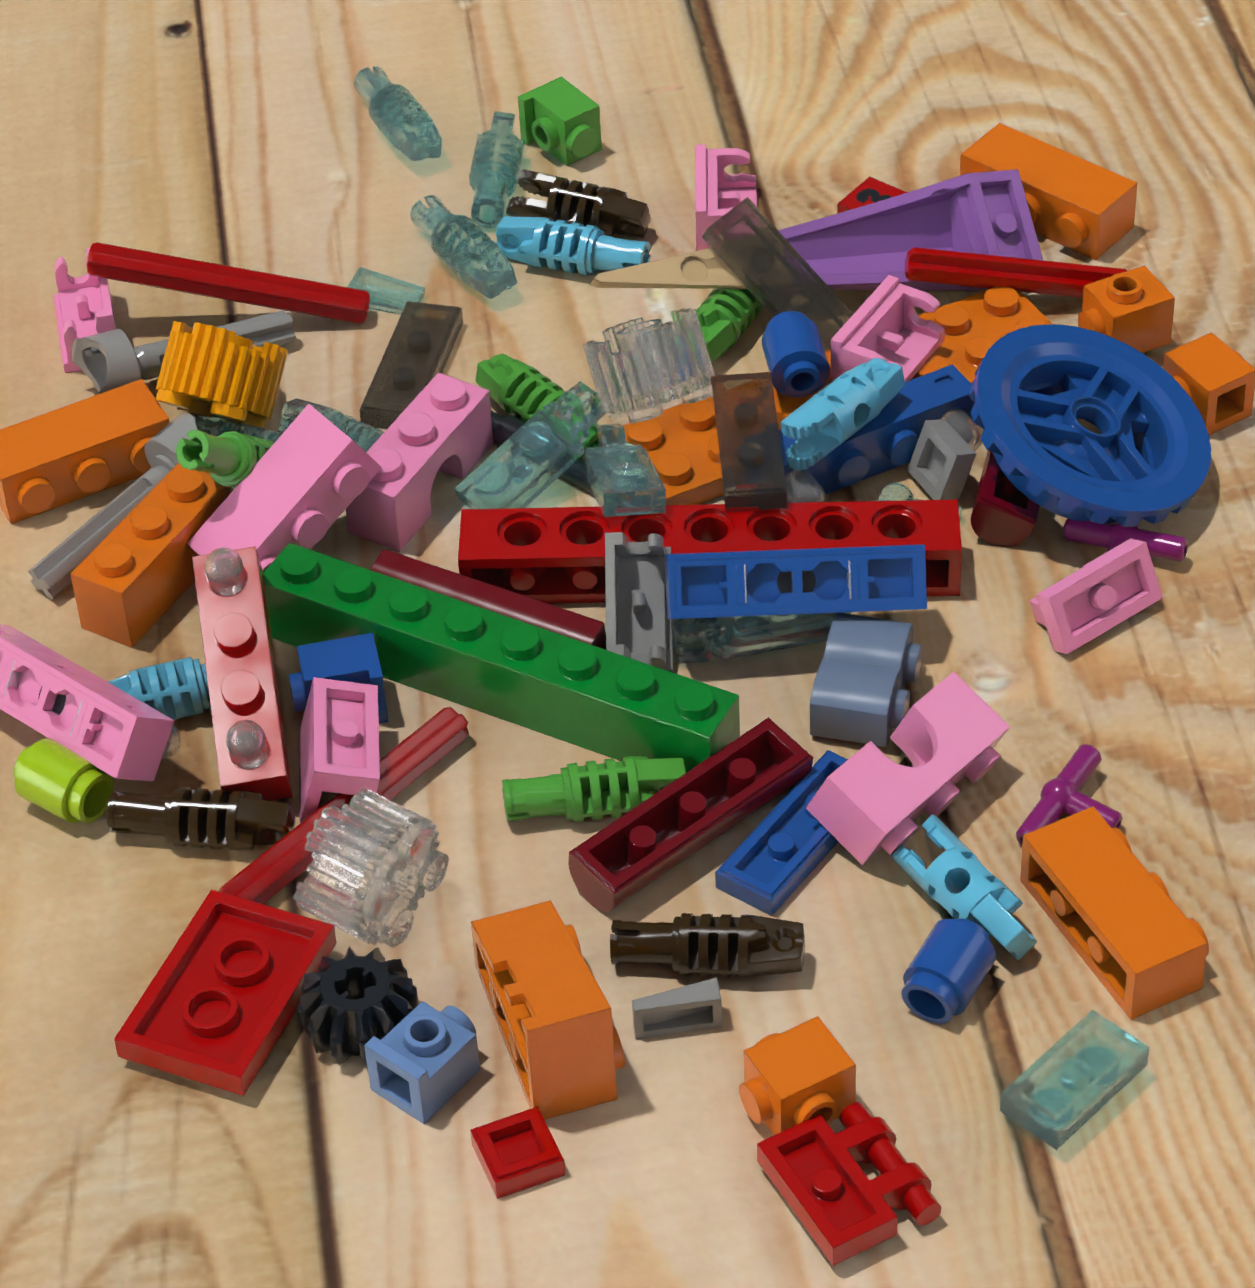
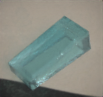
[348,267,425,317]

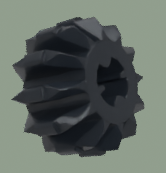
[298,946,419,1066]

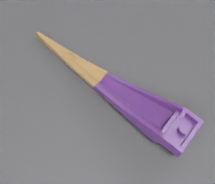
[590,169,1043,291]

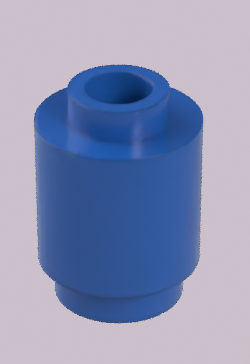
[762,311,830,397]
[901,919,996,1024]

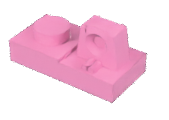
[1030,538,1163,654]

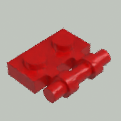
[757,1102,942,1266]

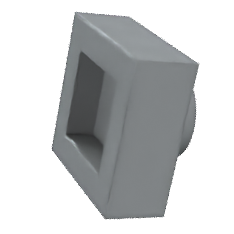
[907,419,977,501]

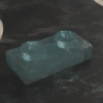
[1000,1009,1149,1150]

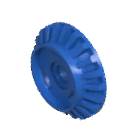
[969,324,1211,527]

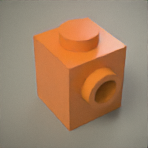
[1078,265,1175,353]
[1163,332,1255,435]
[739,1016,856,1135]

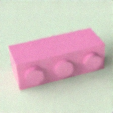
[187,404,382,573]

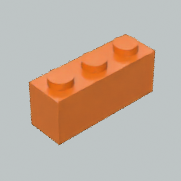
[960,123,1138,260]
[0,379,170,524]
[70,463,231,648]
[1020,806,1209,1020]

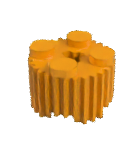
[156,321,289,431]

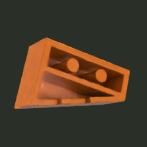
[471,900,625,1120]

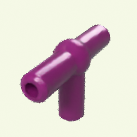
[1063,519,1188,562]
[1016,744,1123,845]

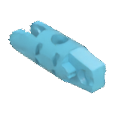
[780,358,905,472]
[891,814,1037,960]

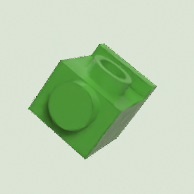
[518,76,602,166]

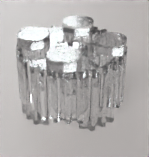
[582,308,716,423]
[293,787,449,948]

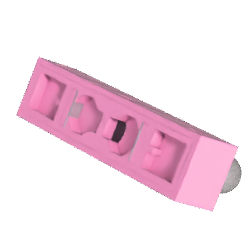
[0,624,181,781]

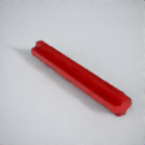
[904,247,1127,298]

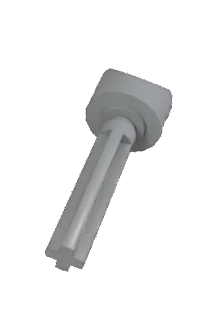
[72,310,296,394]
[28,413,208,599]

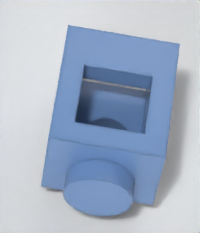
[364,1001,480,1124]

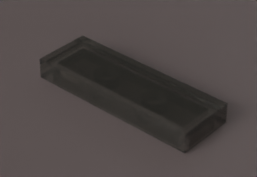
[702,197,853,352]
[359,301,463,429]
[711,372,787,512]

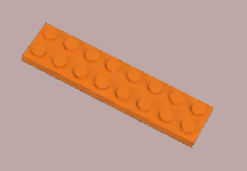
[607,286,1052,505]

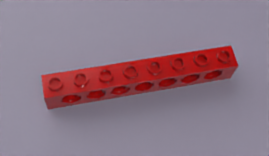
[458,499,962,604]

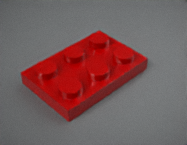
[114,889,337,1096]

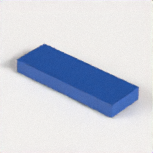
[715,750,848,916]

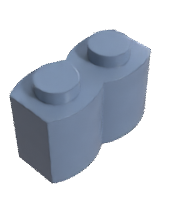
[810,613,923,747]

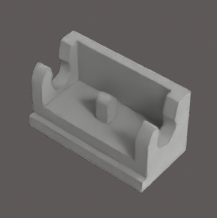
[605,532,673,672]

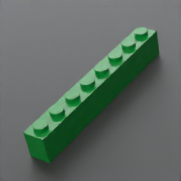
[263,543,740,773]

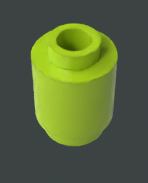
[14,738,114,823]

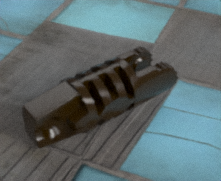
[506,169,651,238]

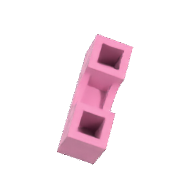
[346,372,493,552]
[806,671,1010,865]

